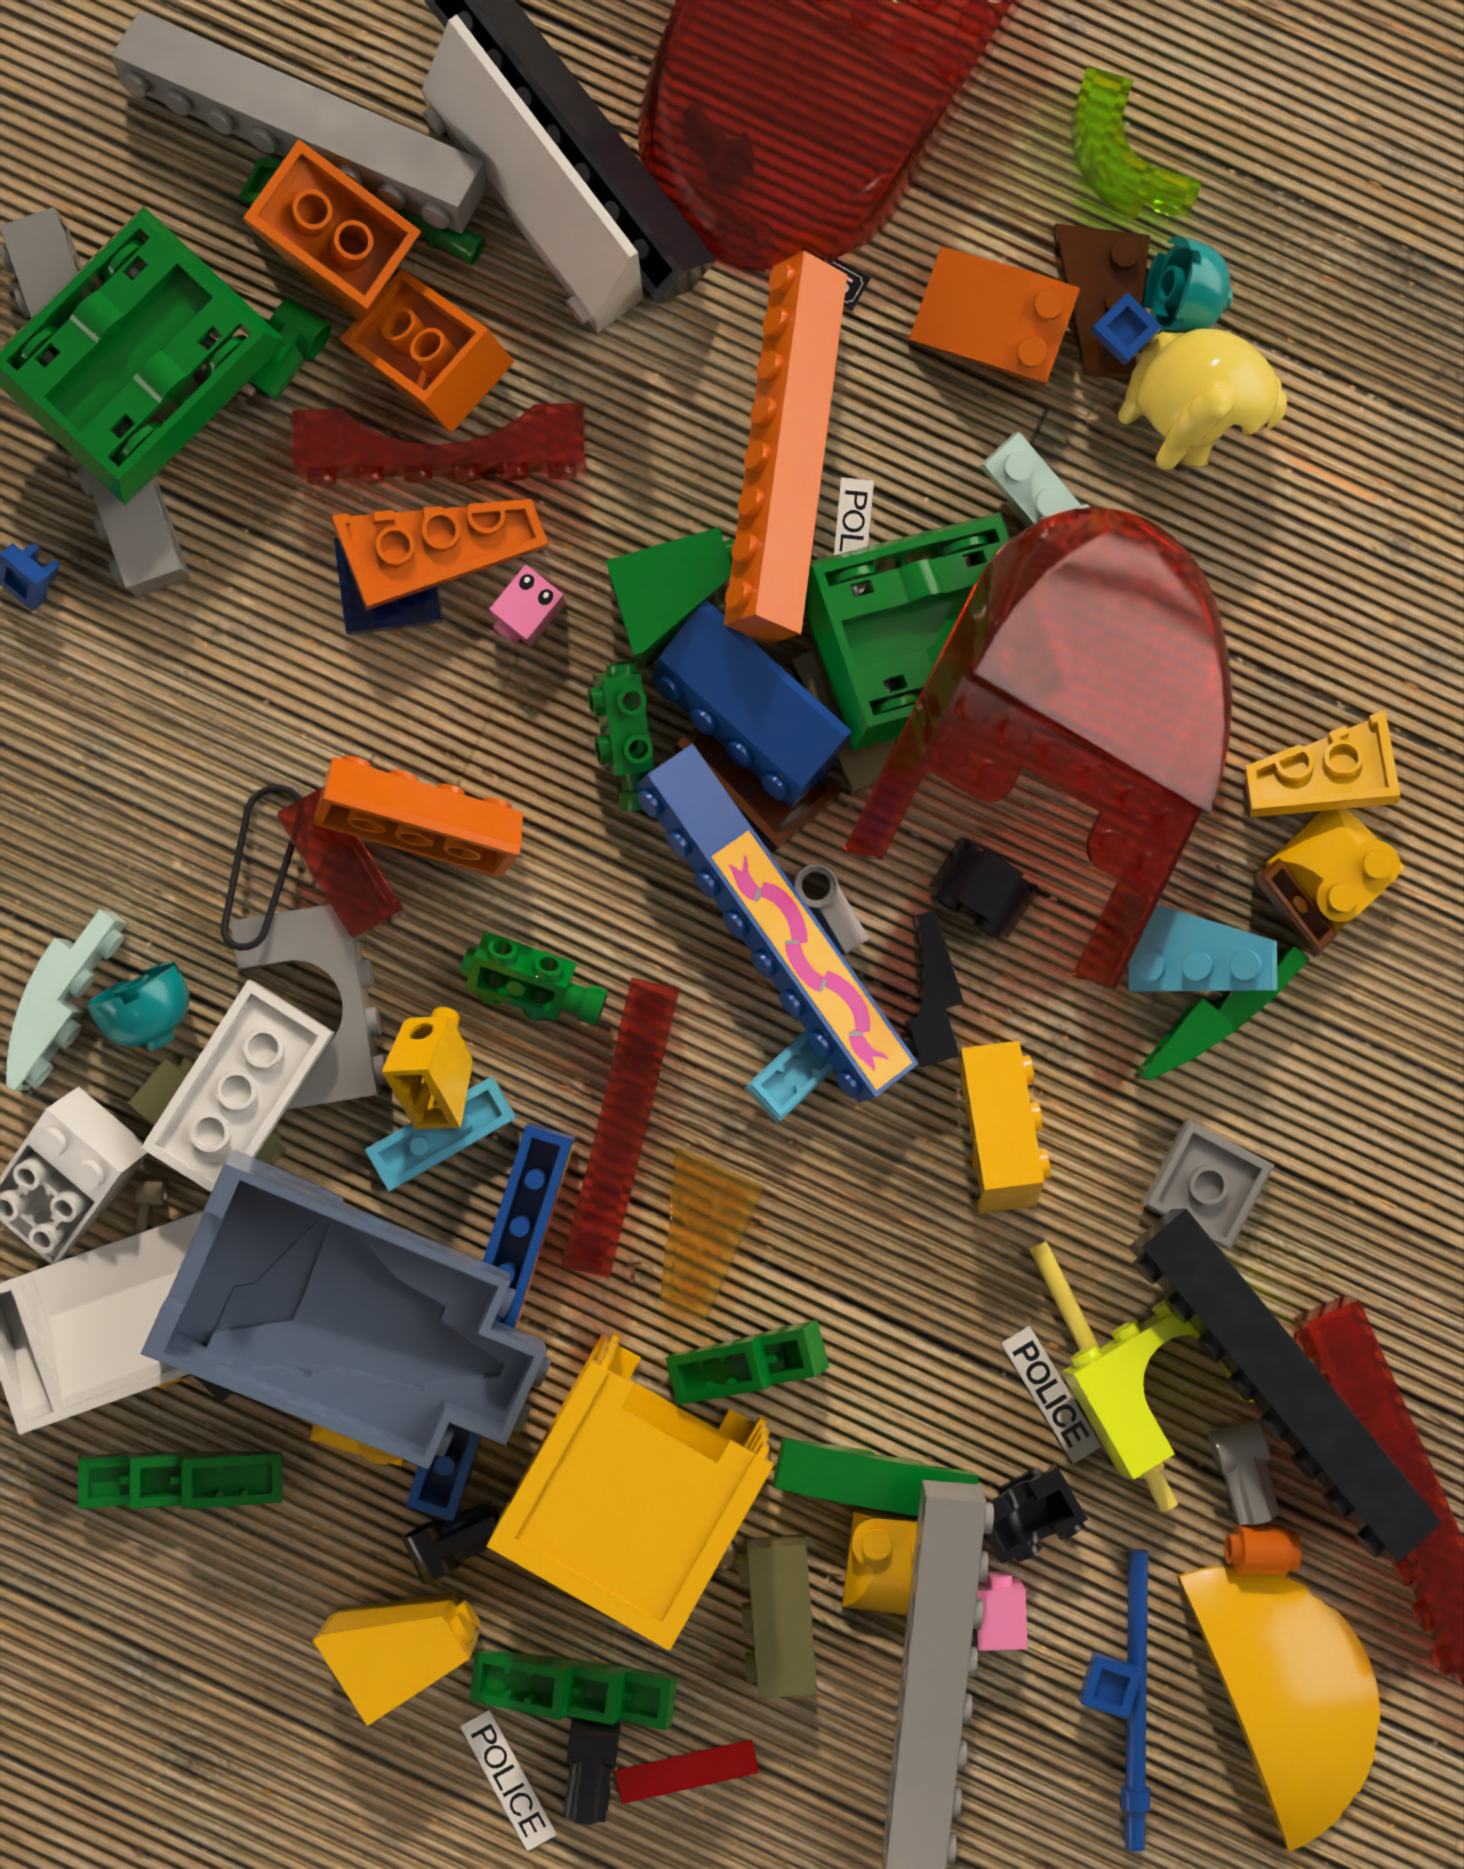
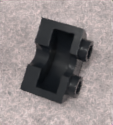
[928,838,1040,940]
[985,1464,1088,1564]

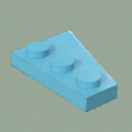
[1128,895,1277,992]

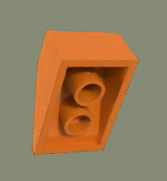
[243,139,421,322]
[909,246,1080,386]
[339,268,514,433]

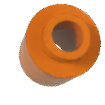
[1224,1524,1302,1576]

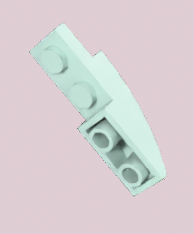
[979,432,1149,609]
[6,909,127,1091]

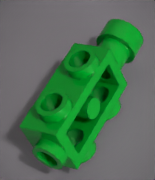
[588,661,654,811]
[460,931,609,1027]

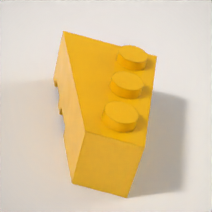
[959,1041,1051,1214]

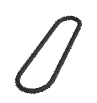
[221,785,305,951]

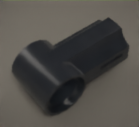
[402,1499,500,1584]
[564,1717,621,1825]

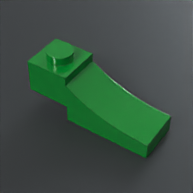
[665,1320,830,1405]

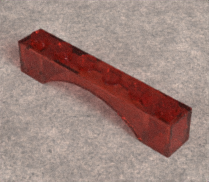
[292,403,587,486]
[561,978,681,1278]

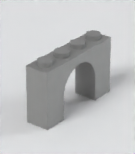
[230,902,388,1110]

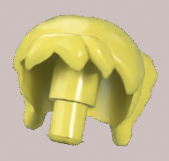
[1118,328,1287,470]

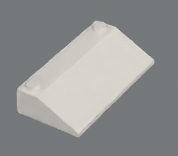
[421,14,643,333]
[0,1211,204,1435]

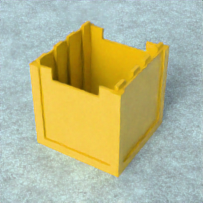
[486,1332,774,1651]

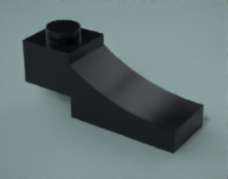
[900,910,964,1067]

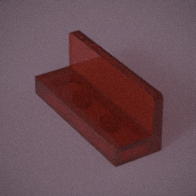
[277,788,403,938]

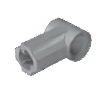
[792,864,869,955]
[1208,1419,1280,1525]

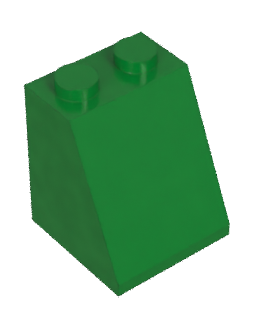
[606,527,734,670]

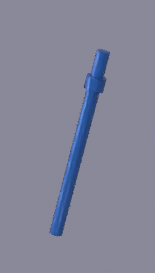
[1121,1549,1151,1851]

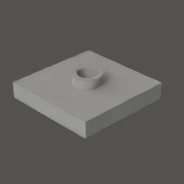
[1141,1118,1275,1251]

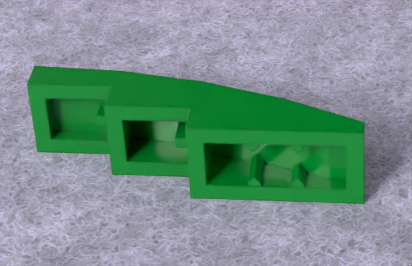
[1134,946,1310,1080]
[772,1438,980,1516]
[77,1451,282,1509]
[469,1650,677,1730]

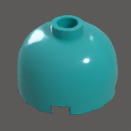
[1142,236,1233,334]
[87,961,190,1051]

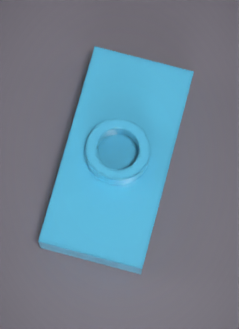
[744,1030,834,1123]

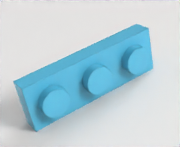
[365,1076,517,1191]

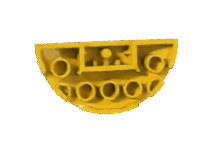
[1178,1565,1380,1852]

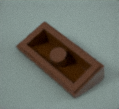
[1253,858,1338,957]

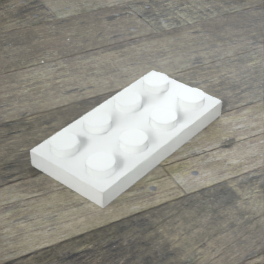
[141,980,335,1192]

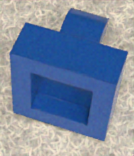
[1090,292,1162,366]
[0,543,59,611]
[1078,1651,1143,1719]

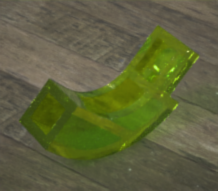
[1070,65,1202,220]

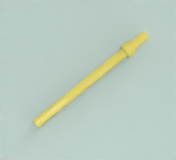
[1029,1240,1178,1512]

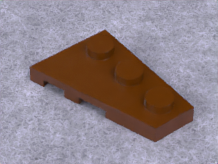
[1053,223,1150,381]

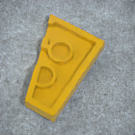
[1244,710,1400,817]

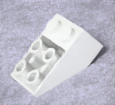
[0,1086,149,1264]

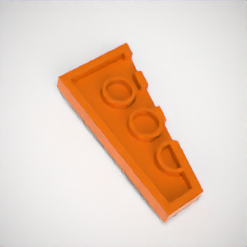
[331,499,549,610]

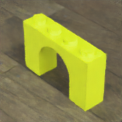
[1061,1300,1255,1480]

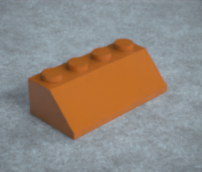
[312,755,523,878]

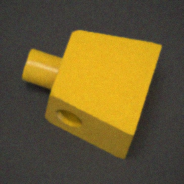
[382,1007,472,1130]

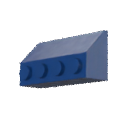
[650,599,852,809]

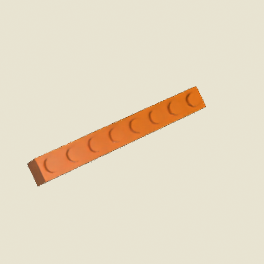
[724,251,847,644]

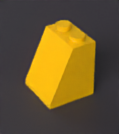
[313,1592,480,1726]

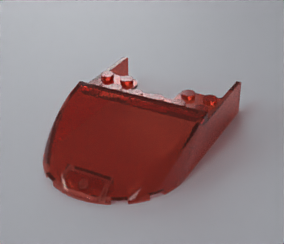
[638,0,1024,272]
[844,507,1232,989]

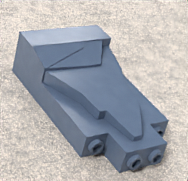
[140,1150,551,1469]

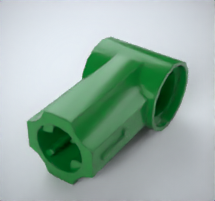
[248,298,332,402]

